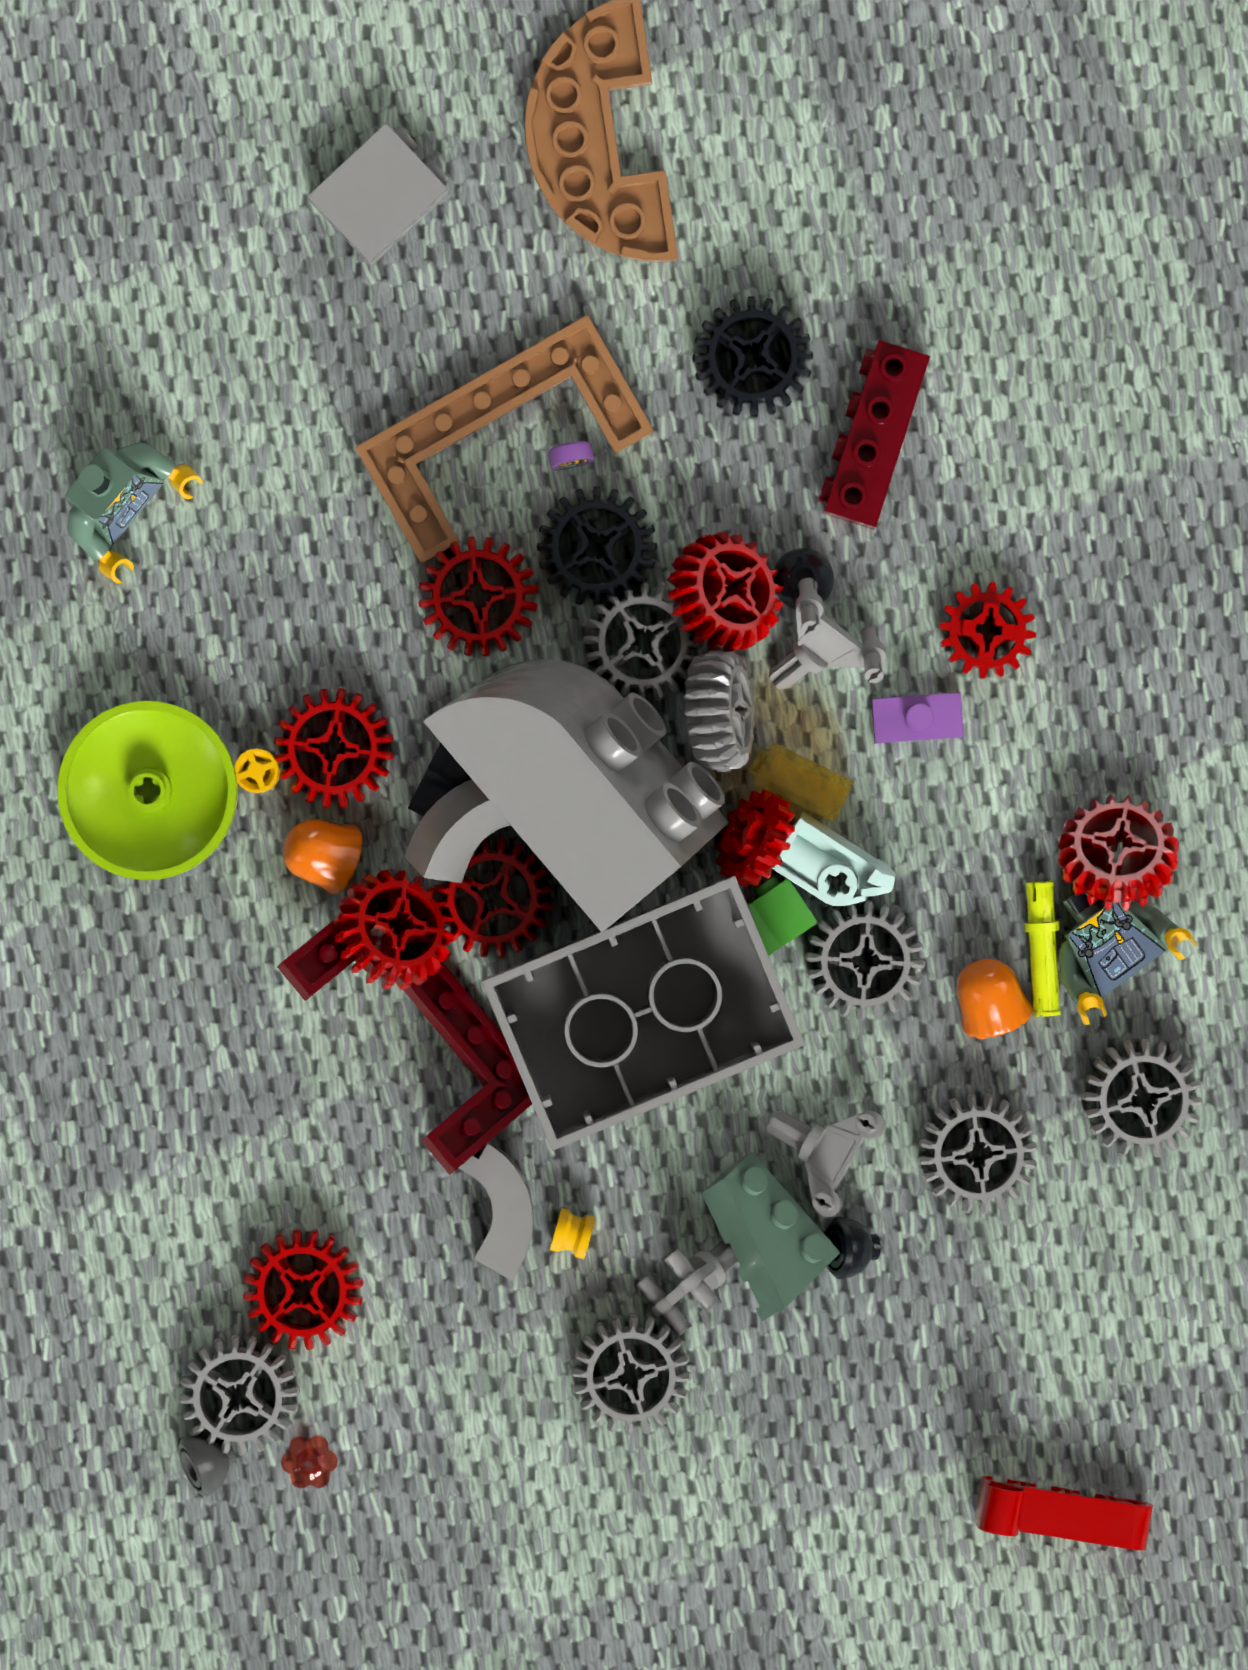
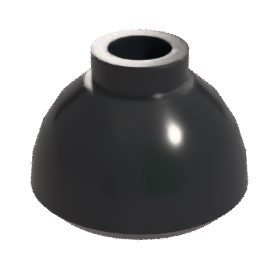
[773,548,834,609]
[825,1217,881,1279]

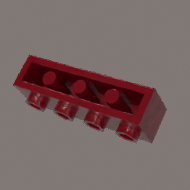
[818,340,930,530]

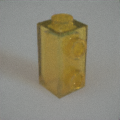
[748,742,854,823]

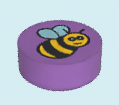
[548,441,594,470]

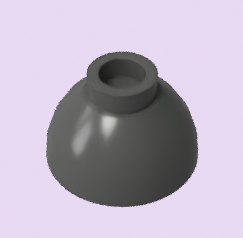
[178,1435,237,1496]

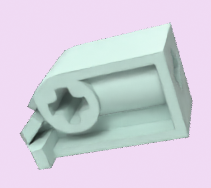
[772,812,896,906]

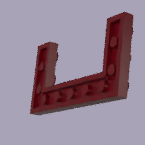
[277,899,532,1175]

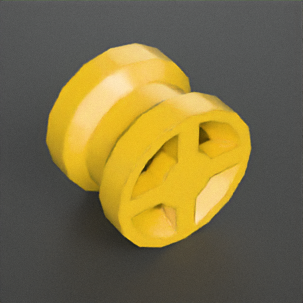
[234,748,281,793]
[550,1207,596,1260]

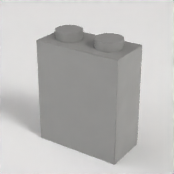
[307,123,449,267]

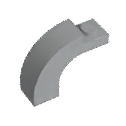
[404,779,511,883]
[459,1141,534,1281]

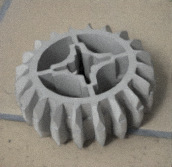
[583,582,703,701]
[684,650,755,772]
[804,900,925,1021]
[1081,1038,1203,1159]
[917,1093,1038,1214]
[571,1313,691,1435]
[179,1333,300,1455]

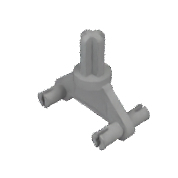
[769,578,886,690]
[766,1110,886,1217]
[636,1240,738,1338]

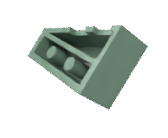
[702,1152,840,1321]

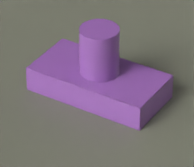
[871,692,964,744]

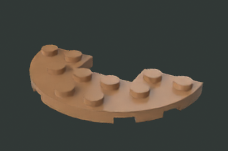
[525,0,678,262]

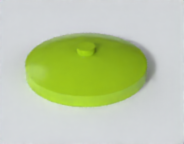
[57,701,238,880]

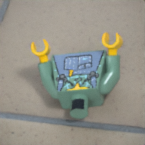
[65,442,203,584]
[1059,892,1197,1025]

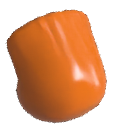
[282,819,363,895]
[956,958,1032,1039]

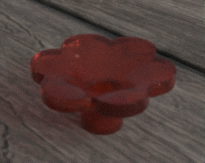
[281,1436,338,1488]

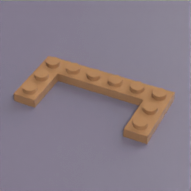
[355,315,654,565]

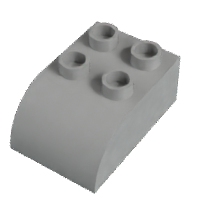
[423,659,729,932]
[482,876,805,1151]

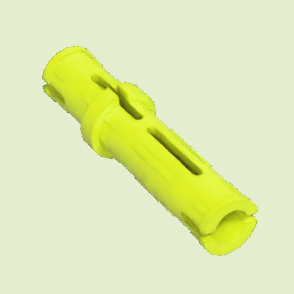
[1024,881,1061,1017]

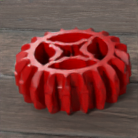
[666,531,784,652]
[418,536,539,657]
[274,688,394,808]
[1057,794,1179,912]
[434,838,553,958]
[333,869,455,990]
[243,1229,364,1350]

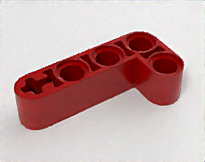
[974,1476,1153,1550]

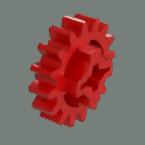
[938,582,1036,679]
[715,789,795,887]

